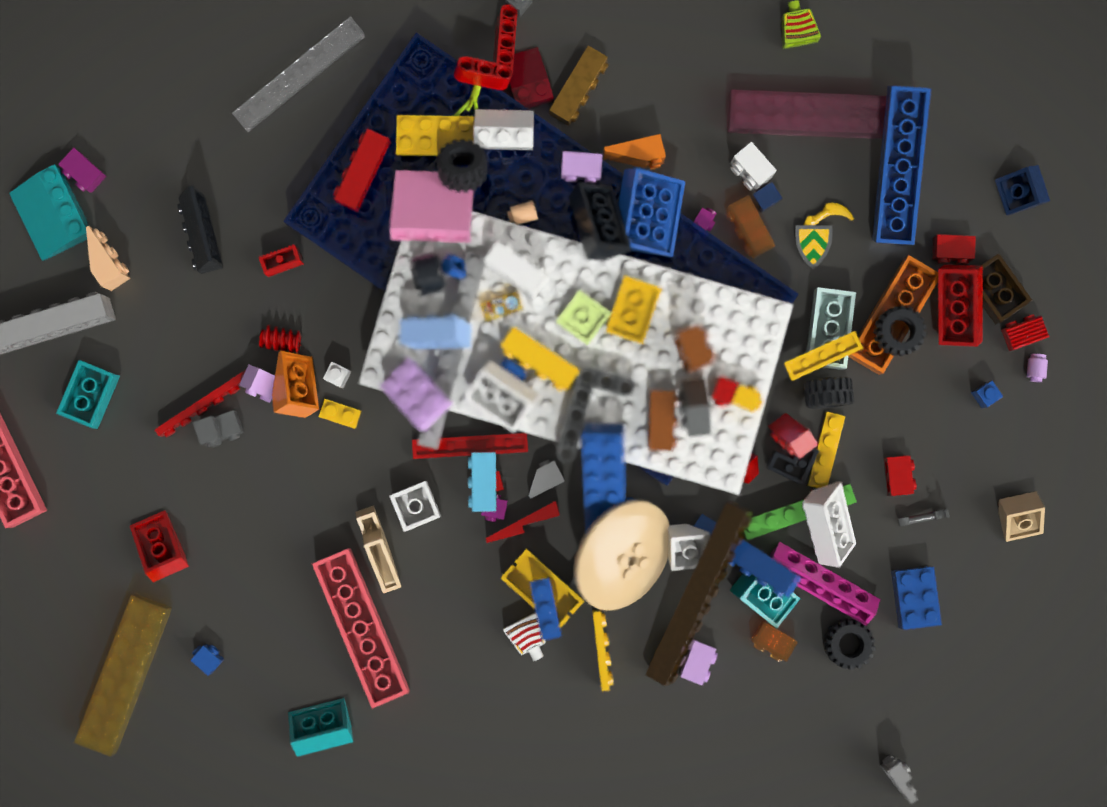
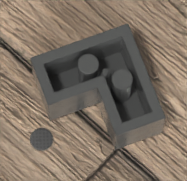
[678,379,711,437]
[193,410,244,448]

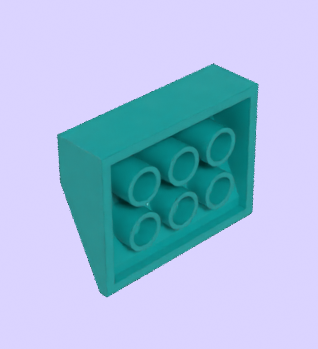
[9,164,89,261]

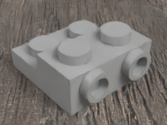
[880,755,917,804]

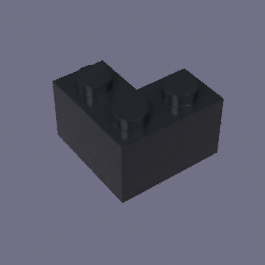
[766,448,819,485]

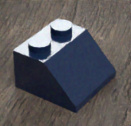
[995,165,1050,216]

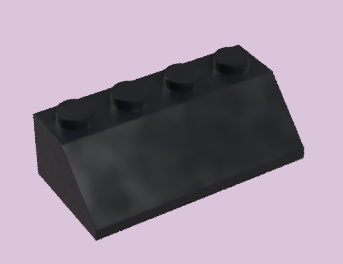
[568,182,631,261]

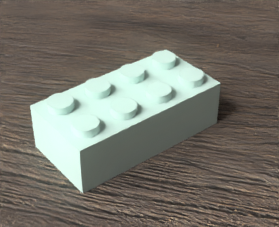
[807,287,856,370]

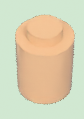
[507,201,538,225]

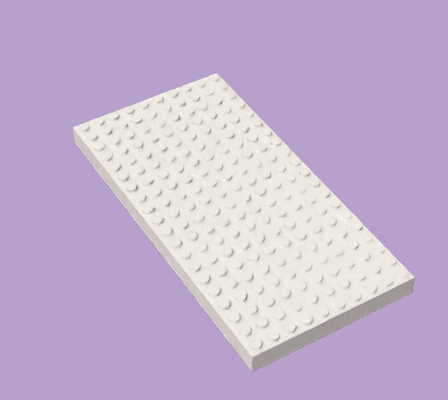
[359,212,793,494]

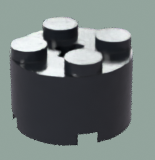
[409,253,446,297]

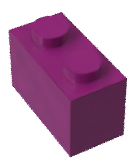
[58,148,107,193]

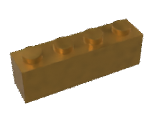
[549,46,609,126]

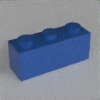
[530,577,561,641]

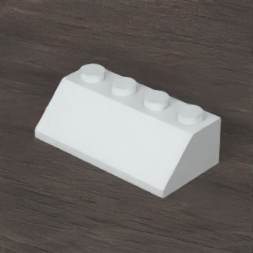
[803,482,856,567]

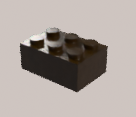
[980,253,1033,325]

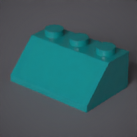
[288,698,353,757]

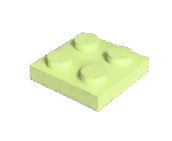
[556,290,611,346]

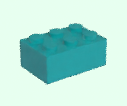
[56,360,120,429]

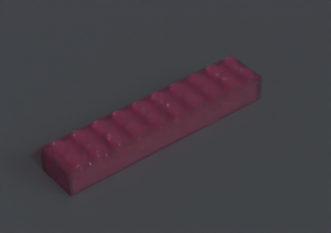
[728,90,887,138]

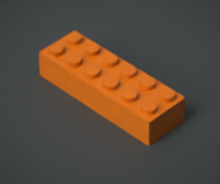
[848,255,938,375]

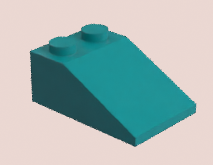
[729,573,800,629]

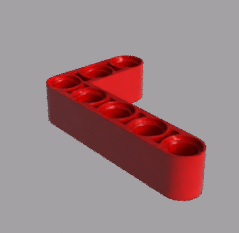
[454,4,517,90]

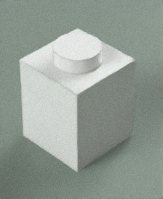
[323,362,351,388]

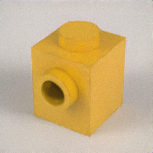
[731,385,763,413]

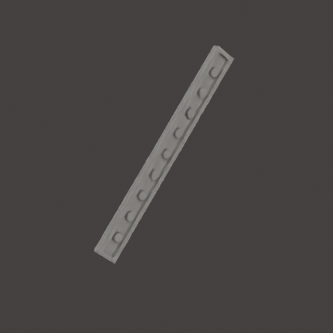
[418,252,486,449]

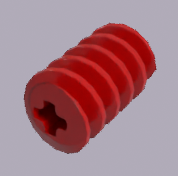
[259,325,301,354]

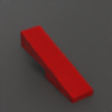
[486,501,560,543]

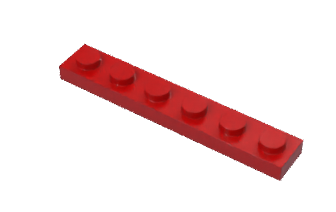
[155,370,246,437]
[412,433,528,459]

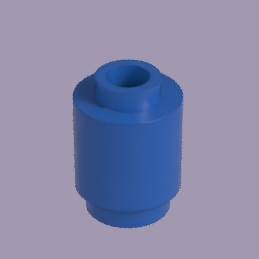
[500,357,528,382]

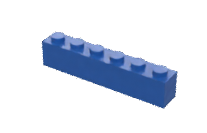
[693,514,802,598]

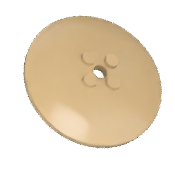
[575,500,670,610]

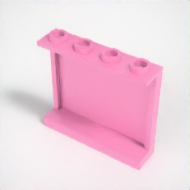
[390,170,473,243]

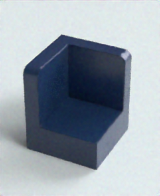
[753,182,782,213]

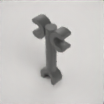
[898,508,950,526]

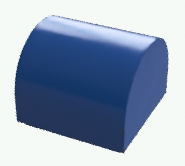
[441,254,467,279]

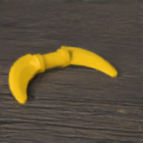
[804,203,854,225]

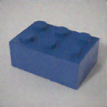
[891,566,942,630]

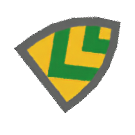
[795,225,833,269]

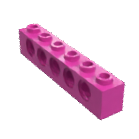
[770,542,880,626]

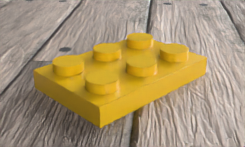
[605,275,662,345]

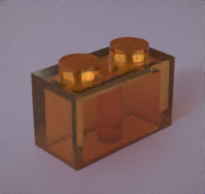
[751,621,798,662]

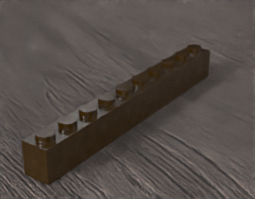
[645,501,753,686]

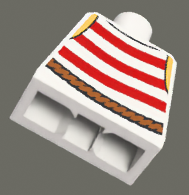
[503,612,546,661]

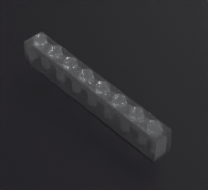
[232,16,365,132]

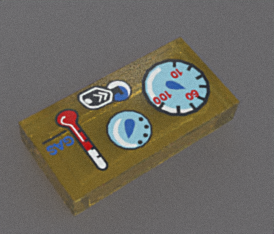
[479,291,523,323]

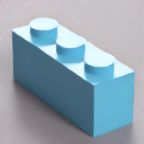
[468,453,496,512]

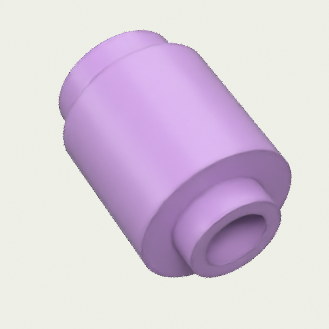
[1027,354,1048,382]

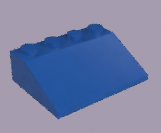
[618,168,685,258]

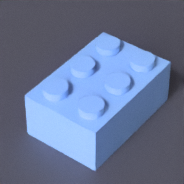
[399,315,471,349]

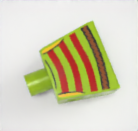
[782,1,821,49]

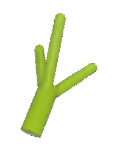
[454,85,481,116]

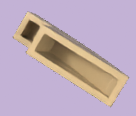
[356,506,401,593]

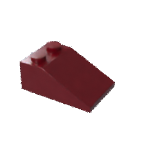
[509,47,554,111]

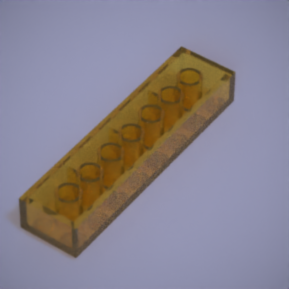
[74,594,172,757]

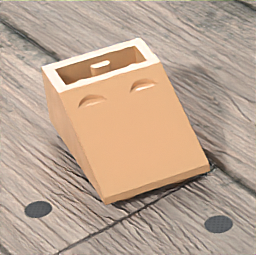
[86,226,130,291]

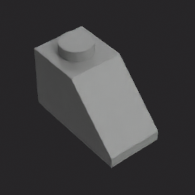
[529,459,564,499]

